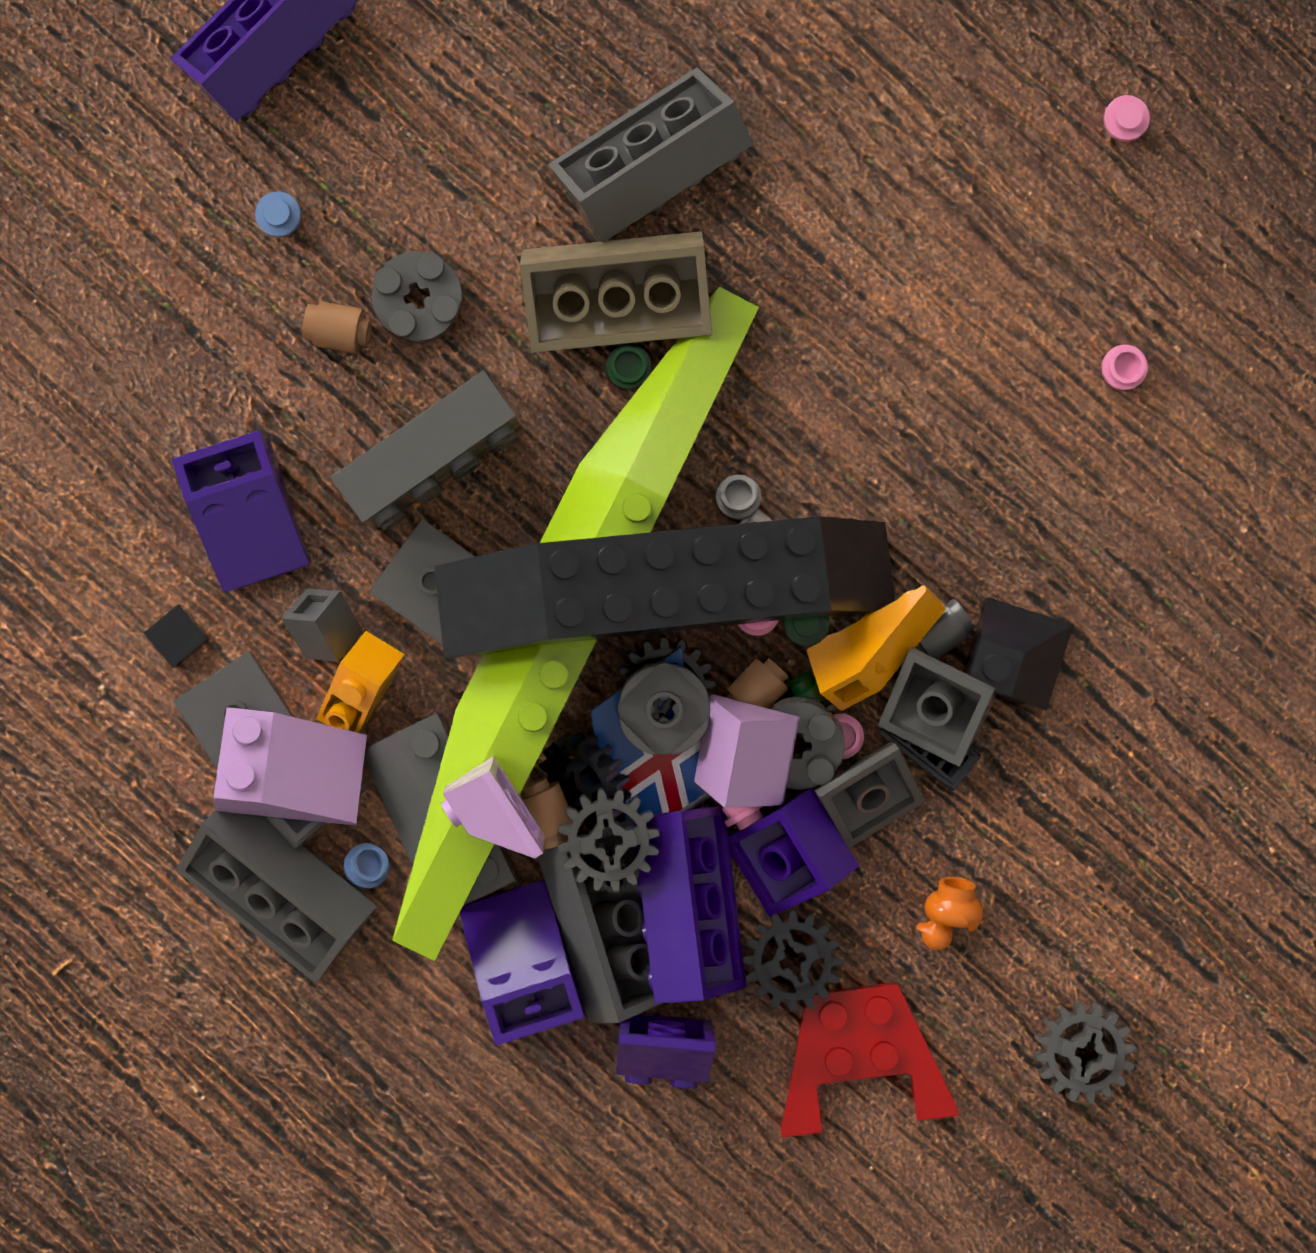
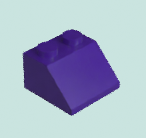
[728,788,859,917]

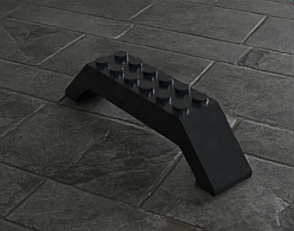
[434,516,895,659]

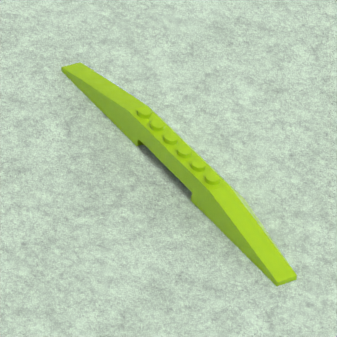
[392,287,759,961]

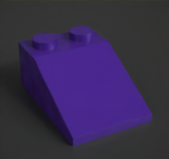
[616,1014,716,1089]

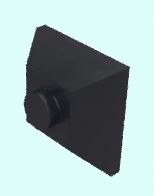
[963,597,1073,711]

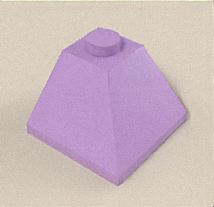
[441,756,545,858]

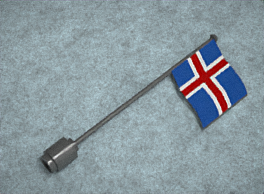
[591,599,975,818]

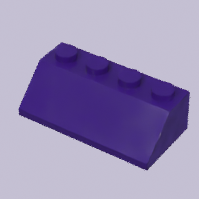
[170,0,359,122]
[632,806,747,1004]

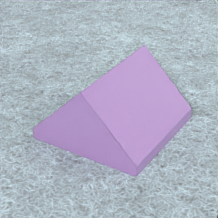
[694,694,800,808]

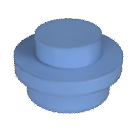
[255,191,301,238]
[343,843,390,889]

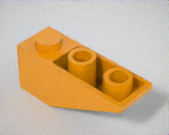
[806,585,946,711]

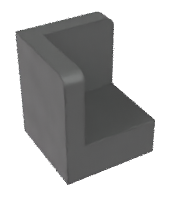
[282,588,362,662]

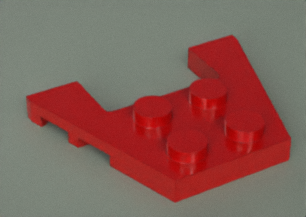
[780,982,958,1138]

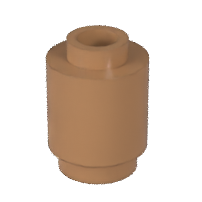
[302,301,372,354]
[725,658,789,709]
[520,777,573,850]

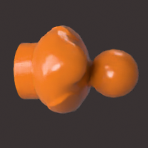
[916,877,983,951]

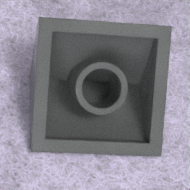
[878,647,996,767]
[812,742,925,848]

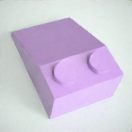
[213,707,367,826]

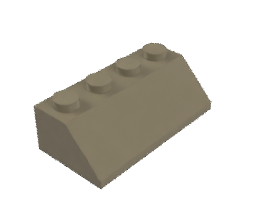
[520,231,712,353]

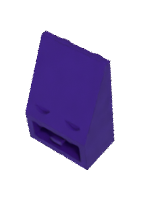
[171,430,311,593]
[460,879,586,1046]

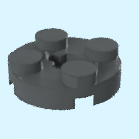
[372,251,463,344]
[617,661,710,755]
[771,697,844,790]

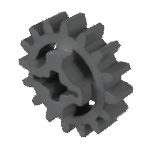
[558,788,659,892]
[1033,1000,1136,1103]

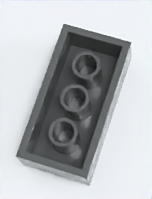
[330,370,522,531]

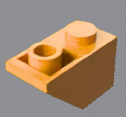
[316,631,405,733]

